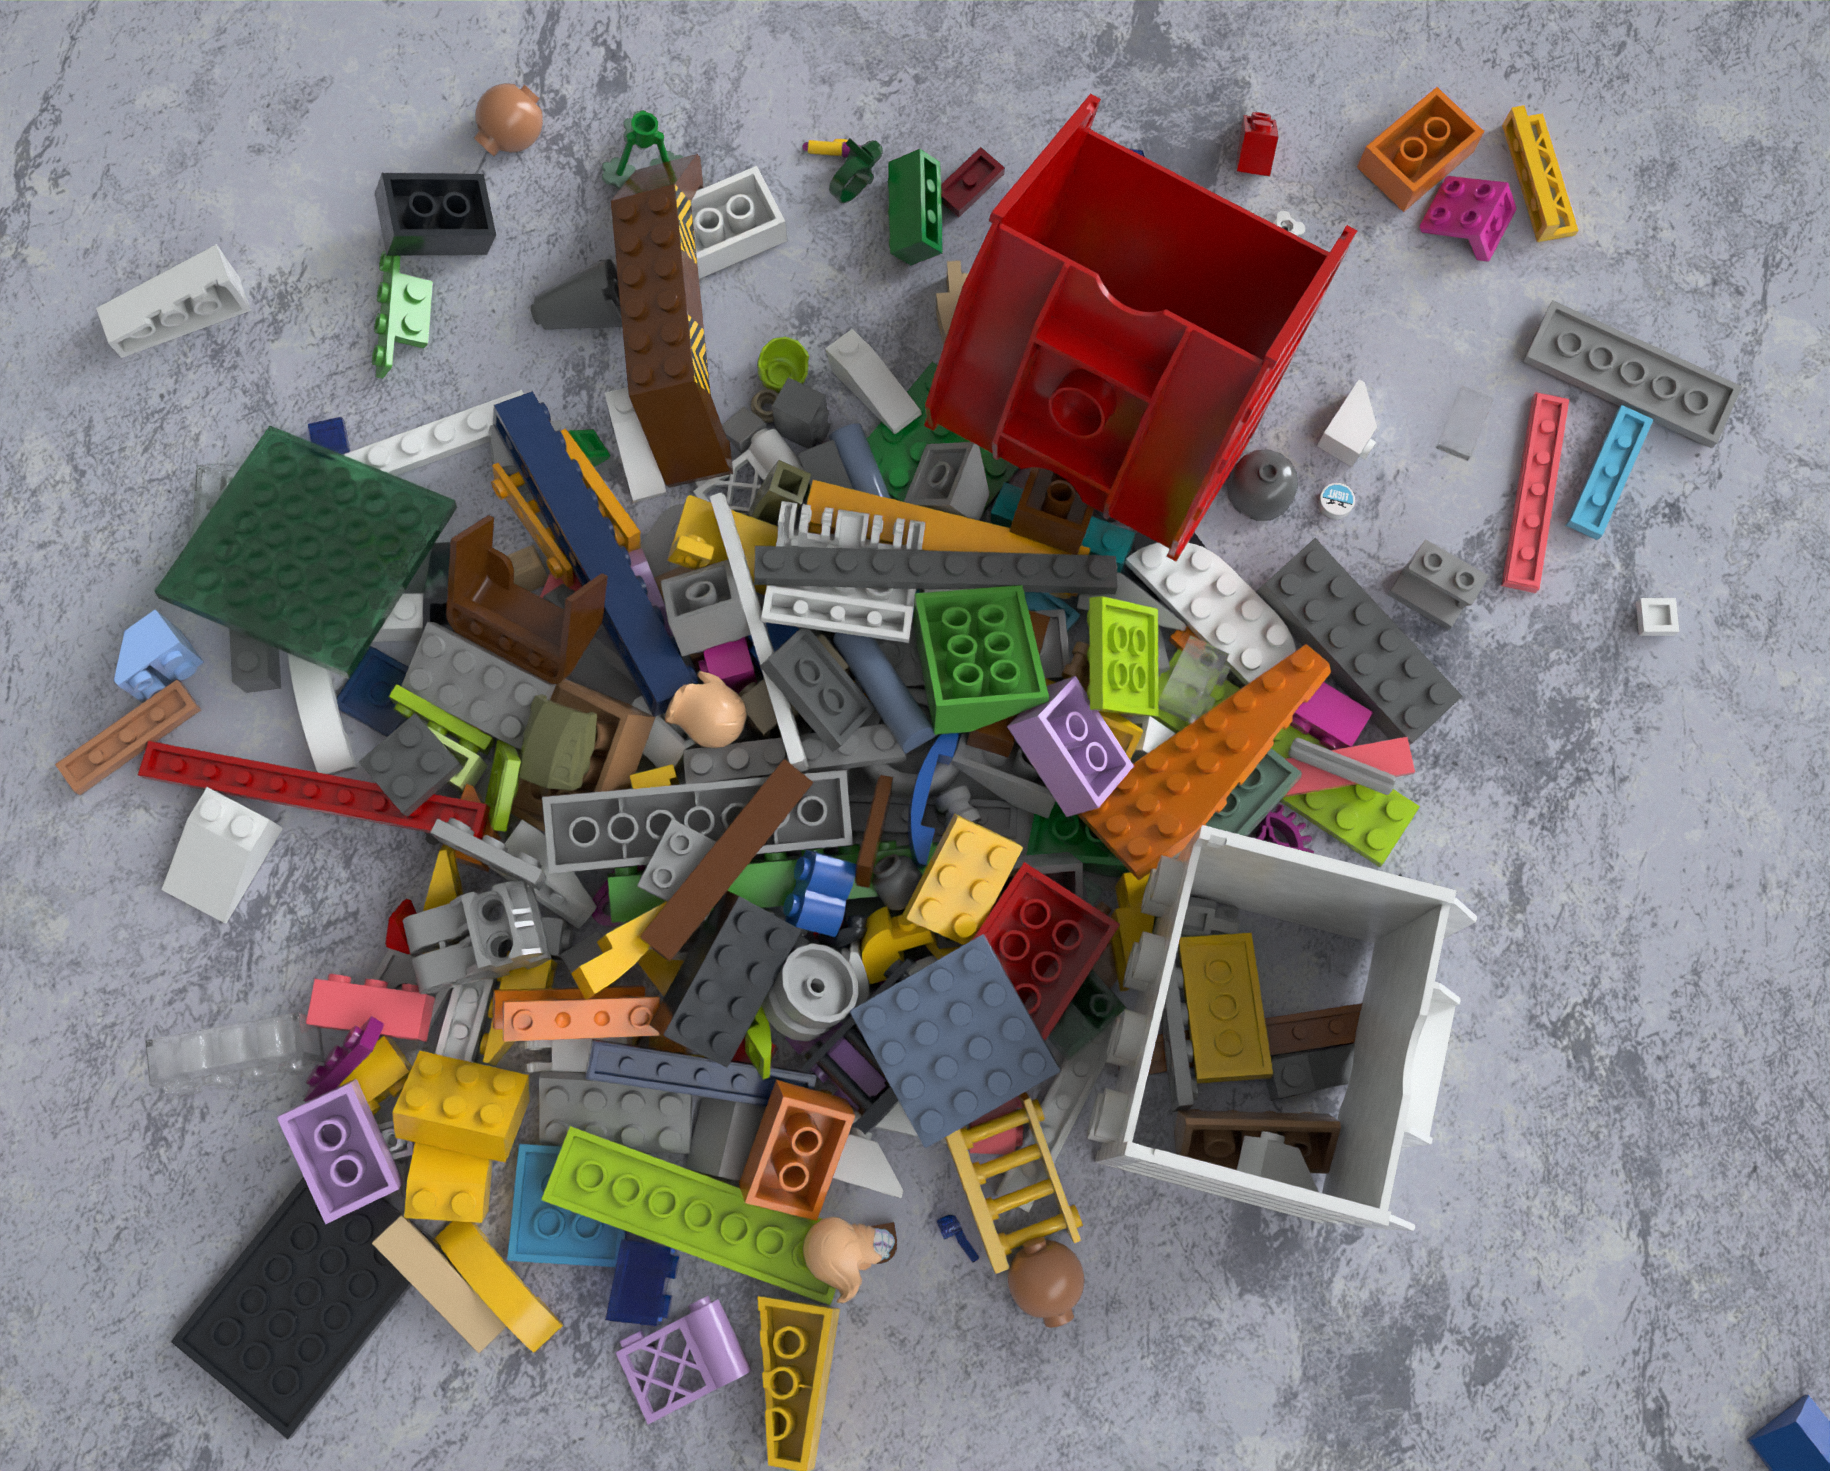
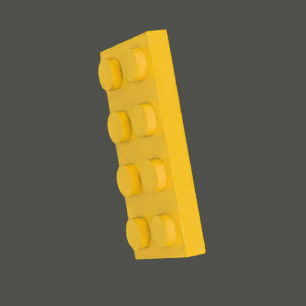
[1178,933,1273,1084]

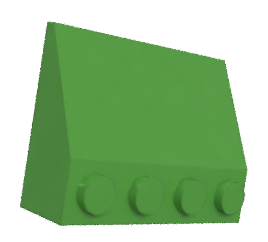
[913,585,1049,735]

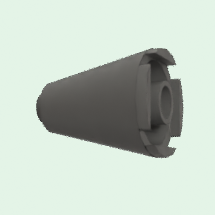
[531,259,622,330]

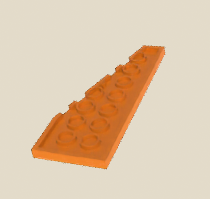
[1077,644,1331,881]

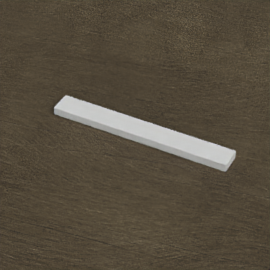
[710,492,809,772]

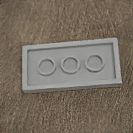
[401,622,556,750]
[539,1071,692,1154]

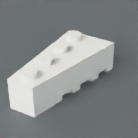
[96,244,251,358]

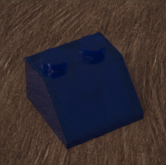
[605,1239,680,1326]

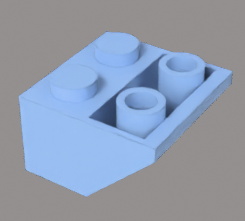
[114,609,204,703]

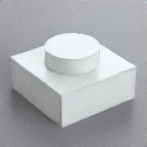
[1636,598,1679,636]

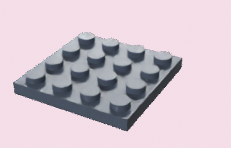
[849,934,1062,1148]

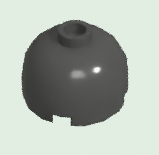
[1227,449,1298,521]

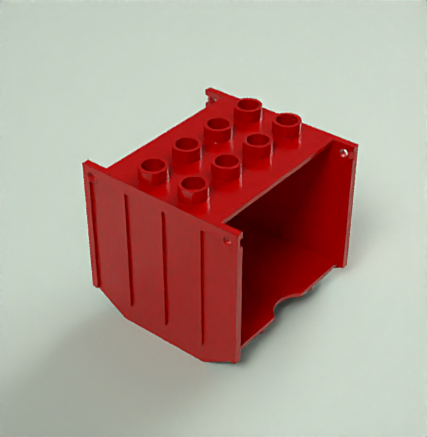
[924,93,1358,562]

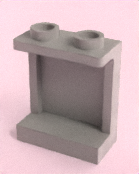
[1388,539,1489,631]

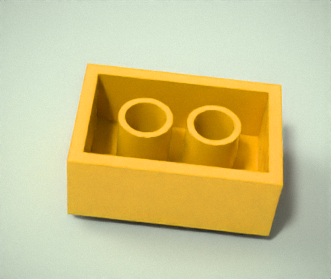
[392,1050,530,1163]

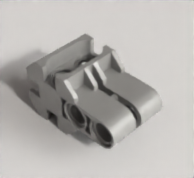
[403,880,551,994]

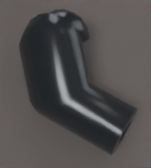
[818,915,868,947]

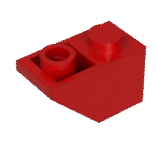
[1236,112,1279,177]

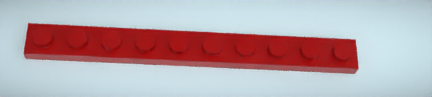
[138,741,491,840]

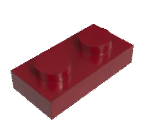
[941,147,1005,218]

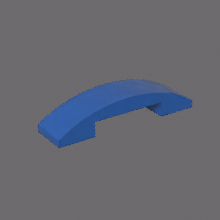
[908,733,959,871]

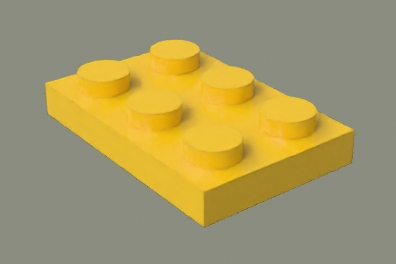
[902,813,1023,945]

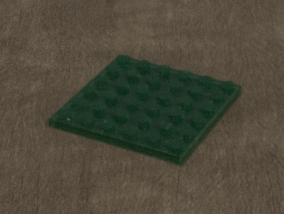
[154,426,457,678]

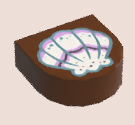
[871,1222,897,1264]

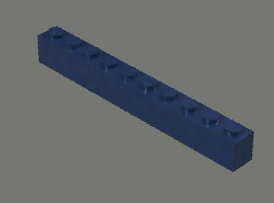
[493,391,698,717]

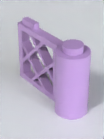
[615,1295,752,1424]

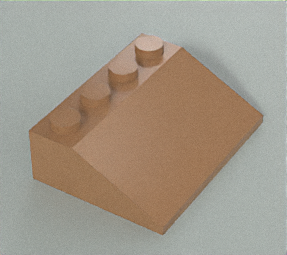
[510,679,656,832]

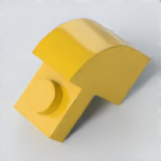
[861,906,934,984]

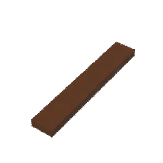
[639,759,814,962]

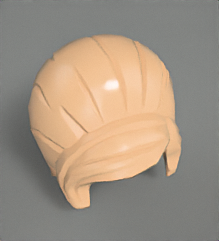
[665,671,747,748]
[803,1217,882,1304]

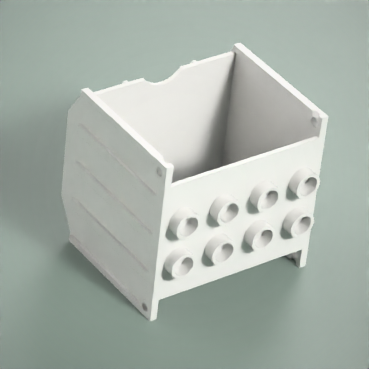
[1087,825,1477,1231]

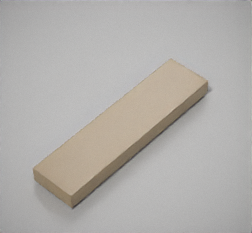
[372,1214,507,1353]

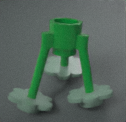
[601,110,683,190]

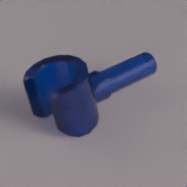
[937,1215,980,1263]

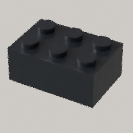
[374,173,496,256]

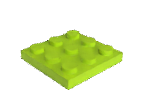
[1087,596,1159,717]

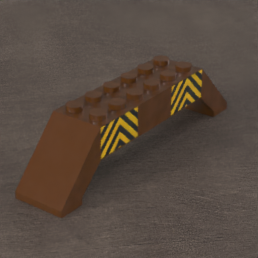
[611,154,733,488]

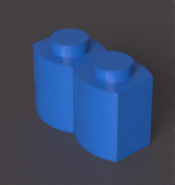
[783,850,856,937]

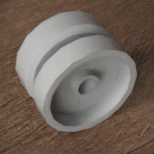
[762,944,858,1041]

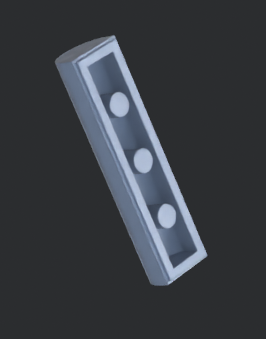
[829,423,891,499]
[833,633,937,754]

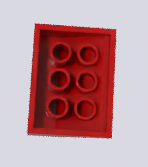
[973,862,1120,1042]

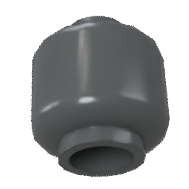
[871,854,923,910]

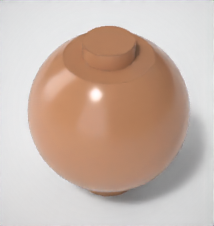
[474,83,543,157]
[1008,1237,1085,1328]

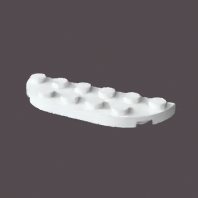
[1125,543,1296,685]

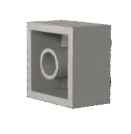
[661,559,751,657]

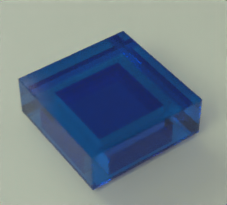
[308,417,351,460]

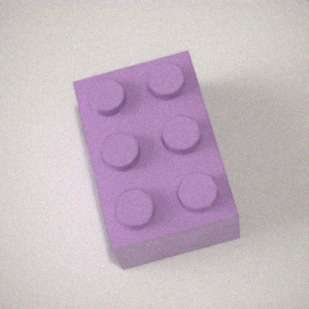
[1007,676,1134,817]
[277,1079,404,1224]

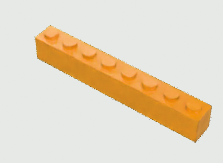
[807,480,1090,599]

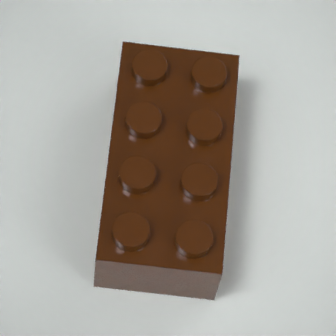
[1009,467,1094,555]

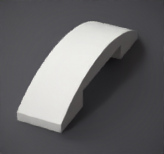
[287,635,356,775]

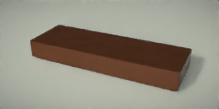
[855,775,893,888]

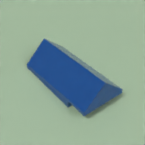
[1747,1394,1830,1471]

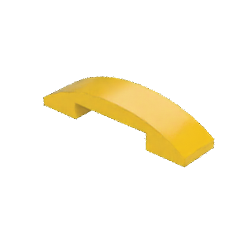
[435,1221,564,1353]

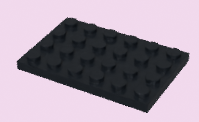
[171,1177,441,1440]

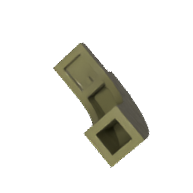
[747,460,811,526]

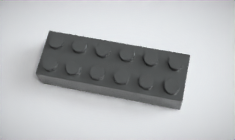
[1256,538,1462,745]

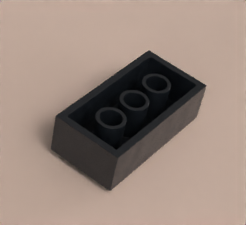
[649,890,802,1068]

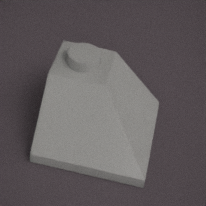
[904,442,989,520]

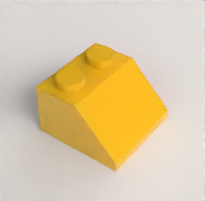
[404,1142,493,1223]

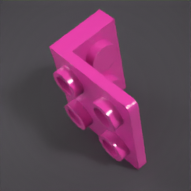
[1419,176,1517,262]

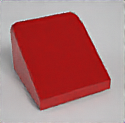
[385,898,417,955]

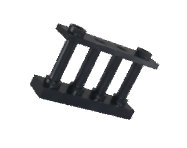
[801,958,917,1134]

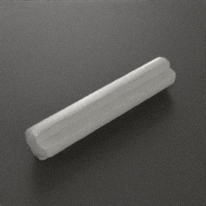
[1289,738,1396,795]

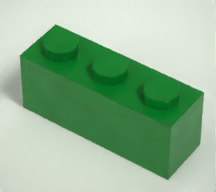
[887,149,943,266]

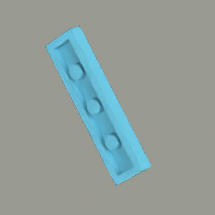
[1566,405,1654,540]

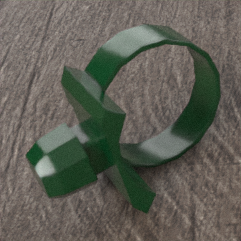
[829,138,883,204]

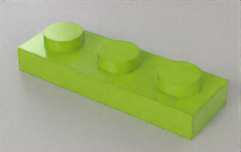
[389,684,494,755]

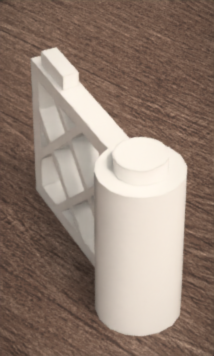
[693,428,811,514]

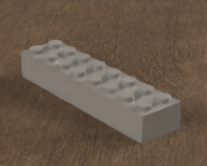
[542,770,853,874]

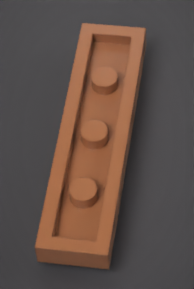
[55,679,201,795]

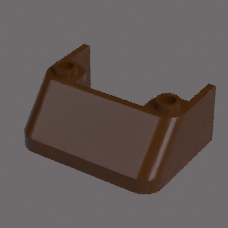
[446,515,608,684]

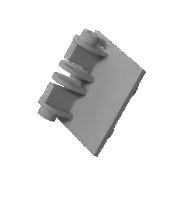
[637,819,716,921]

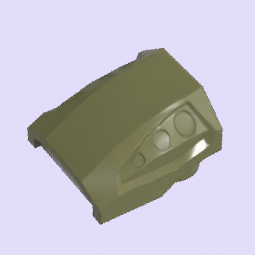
[518,694,597,790]

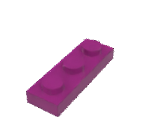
[303,1016,384,1102]

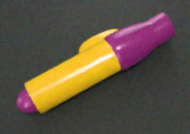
[802,139,862,158]

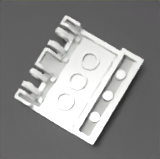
[761,501,925,643]

